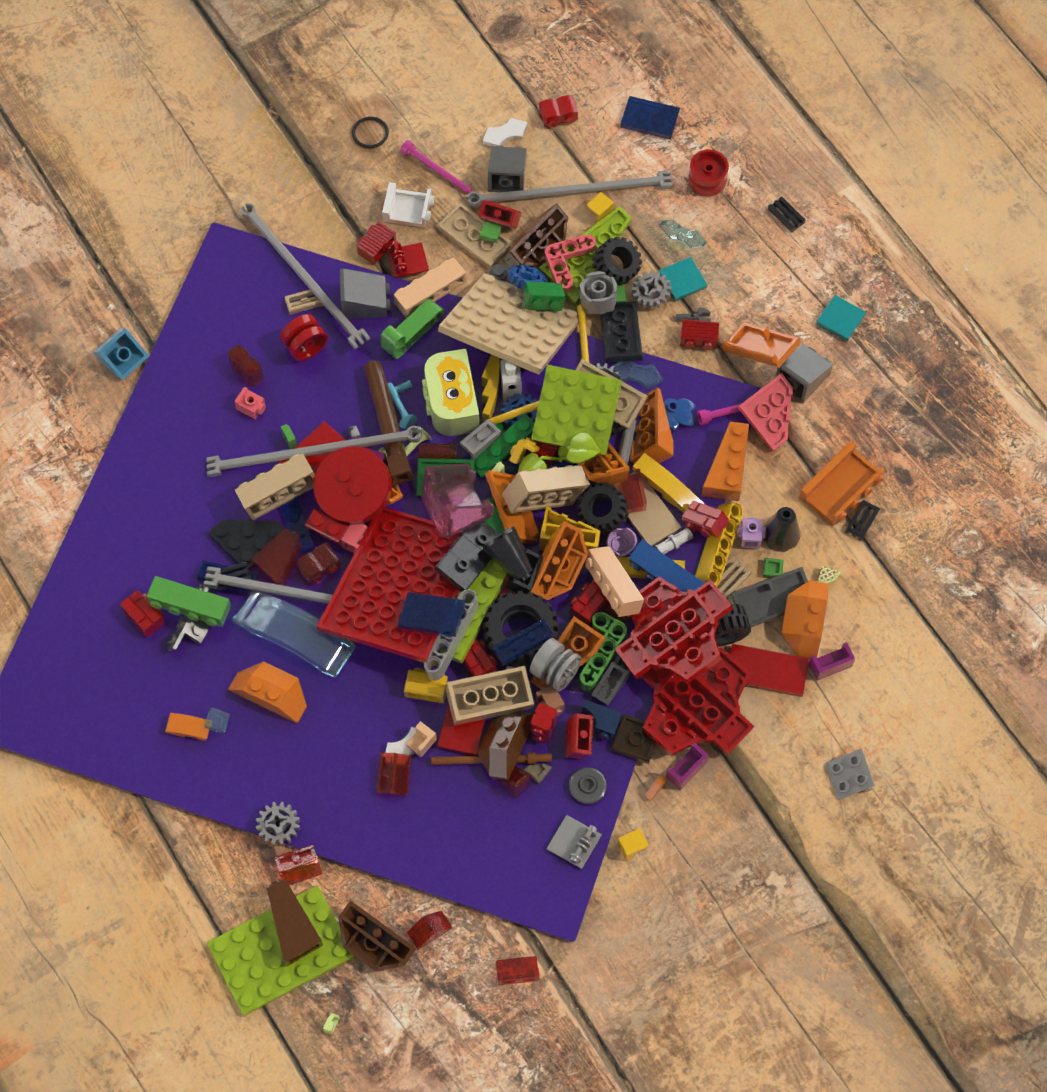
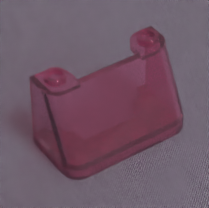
[422,463,494,538]

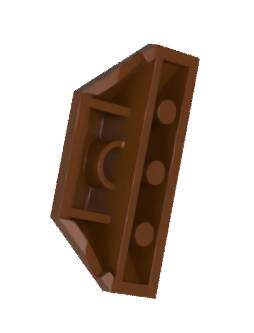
[509,204,568,267]
[477,711,535,781]
[338,900,417,972]

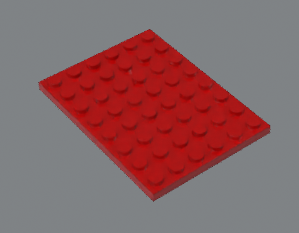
[317,508,464,663]

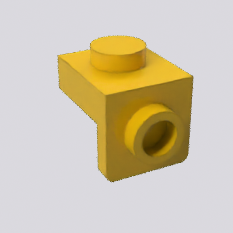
[509,438,540,464]

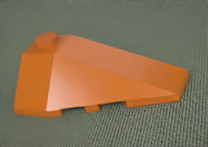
[630,387,673,464]
[530,617,606,690]

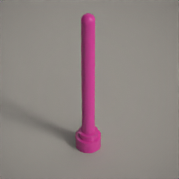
[400,140,472,194]
[697,403,742,426]

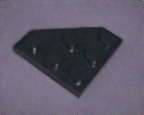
[208,520,290,571]

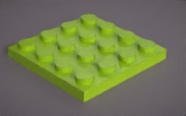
[531,365,622,455]

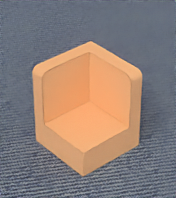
[407,721,437,757]

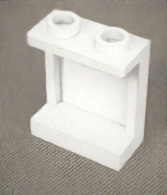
[382,182,434,228]

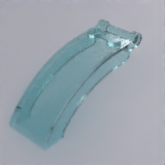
[232,590,356,677]

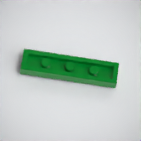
[474,414,535,479]

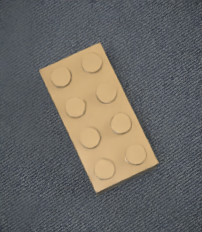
[235,453,315,520]
[502,465,590,513]
[445,666,534,726]

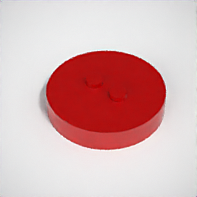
[314,446,392,525]

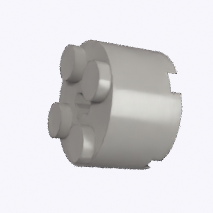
[580,271,617,315]

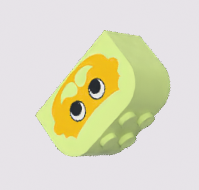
[422,349,479,436]

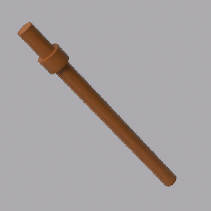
[431,752,552,765]

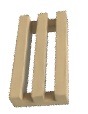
[284,290,324,315]
[716,560,751,599]

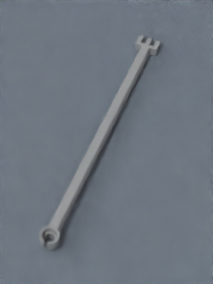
[467,170,673,208]
[240,203,370,349]
[206,426,422,477]
[203,567,333,604]

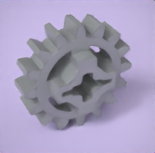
[632,271,672,310]
[256,802,300,847]

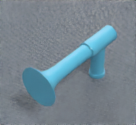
[387,380,417,429]

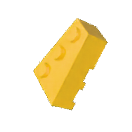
[539,506,600,552]

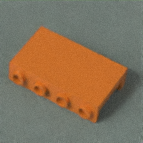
[799,441,885,526]

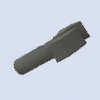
[676,308,711,322]

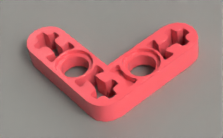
[545,235,596,293]

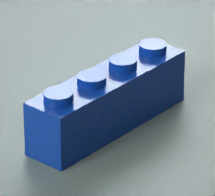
[629,539,705,592]

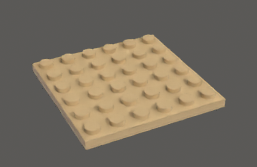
[438,273,579,375]

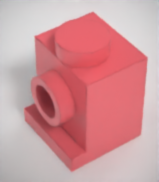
[235,387,266,420]
[341,524,368,554]

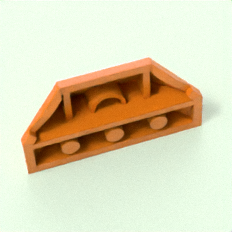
[577,443,629,485]
[530,521,588,600]
[781,580,829,659]
[228,662,307,724]

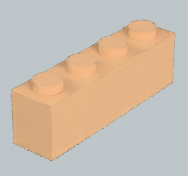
[393,257,467,319]
[584,546,644,617]

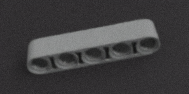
[424,589,479,681]

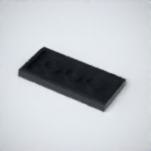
[600,301,643,363]

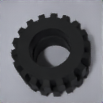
[592,237,642,286]
[577,483,629,535]
[715,604,751,646]

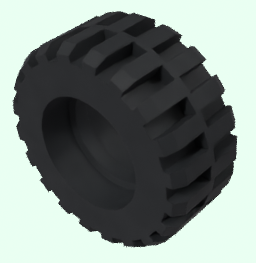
[483,591,558,669]

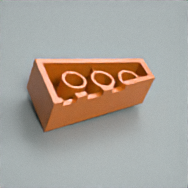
[701,422,749,501]

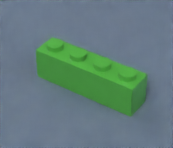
[147,576,231,627]

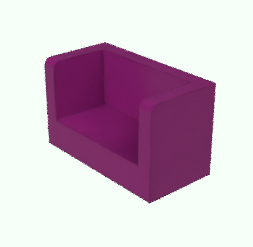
[809,642,855,681]
[666,743,709,790]

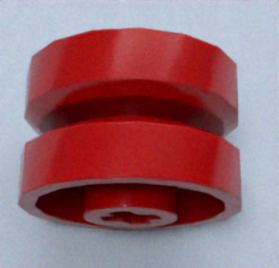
[688,149,729,196]
[280,314,328,361]

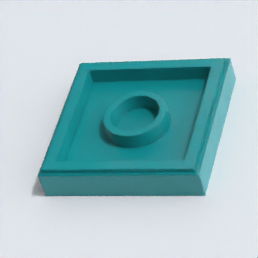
[659,257,708,302]
[816,295,866,342]

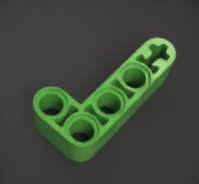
[381,299,444,359]
[579,612,627,692]

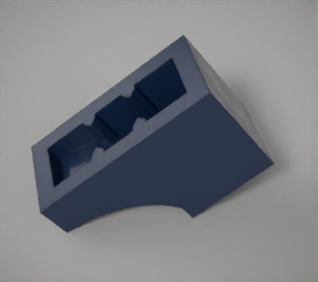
[582,700,622,740]

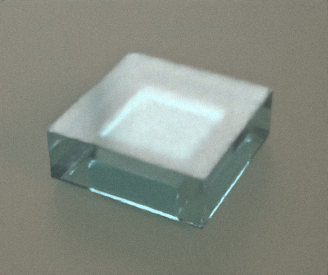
[205,707,230,733]

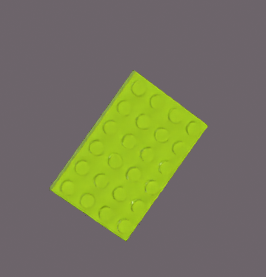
[207,885,355,1017]

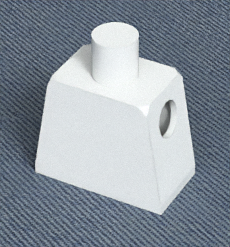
[500,360,522,401]

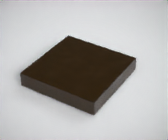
[611,714,656,765]

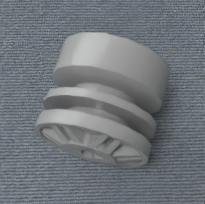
[530,638,582,691]

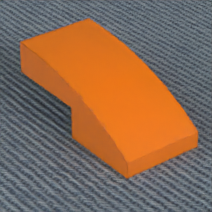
[165,713,211,741]

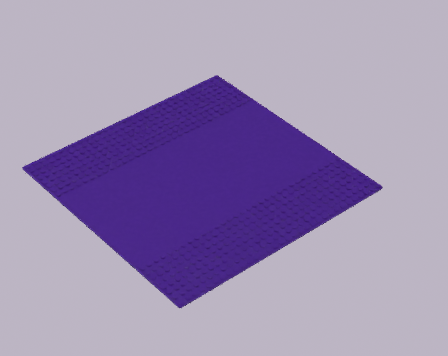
[0,222,761,942]

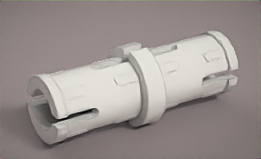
[654,528,693,554]

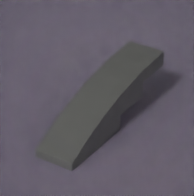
[591,654,632,705]

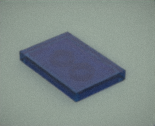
[620,96,680,139]
[398,592,466,637]

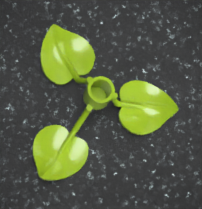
[518,433,601,472]

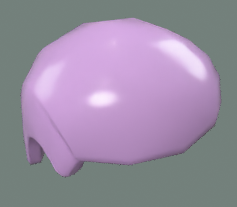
[606,528,637,557]

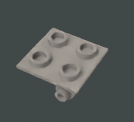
[825,749,875,800]
[547,815,602,869]

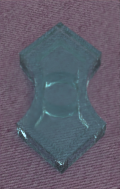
[659,219,707,248]
[612,361,663,389]

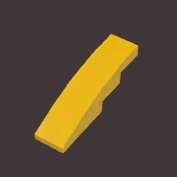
[482,354,500,421]
[632,453,704,513]

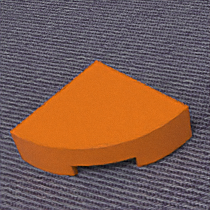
[646,776,668,800]

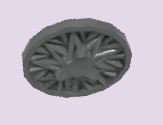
[569,768,606,804]

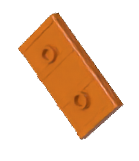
[722,322,800,368]
[485,470,540,545]

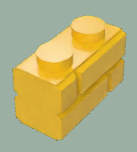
[404,668,448,703]

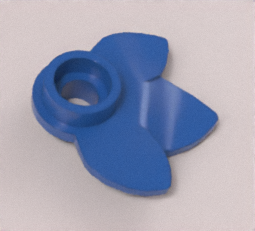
[664,398,696,431]

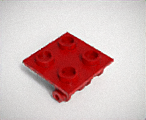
[387,240,429,278]

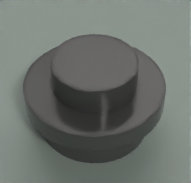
[489,264,507,281]

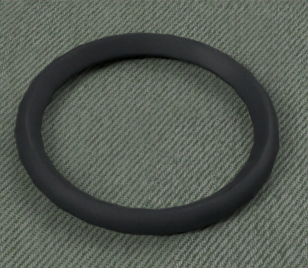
[352,116,389,148]

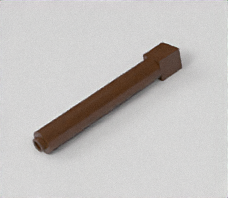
[364,360,414,485]

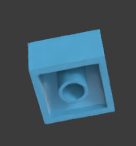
[93,328,149,380]

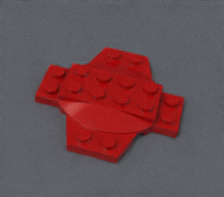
[615,577,733,683]
[640,647,755,756]

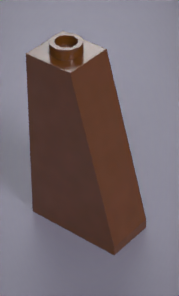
[267,878,323,967]

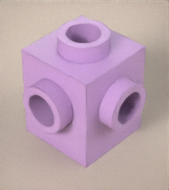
[738,517,766,549]

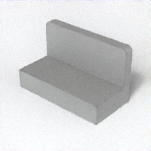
[460,419,501,460]

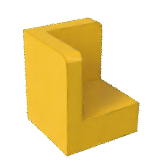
[587,192,614,223]
[617,828,648,861]

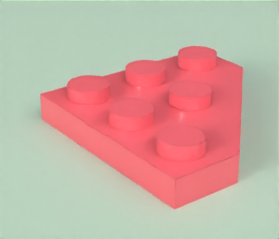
[738,373,793,451]

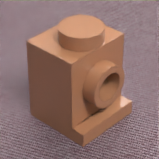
[536,685,565,717]

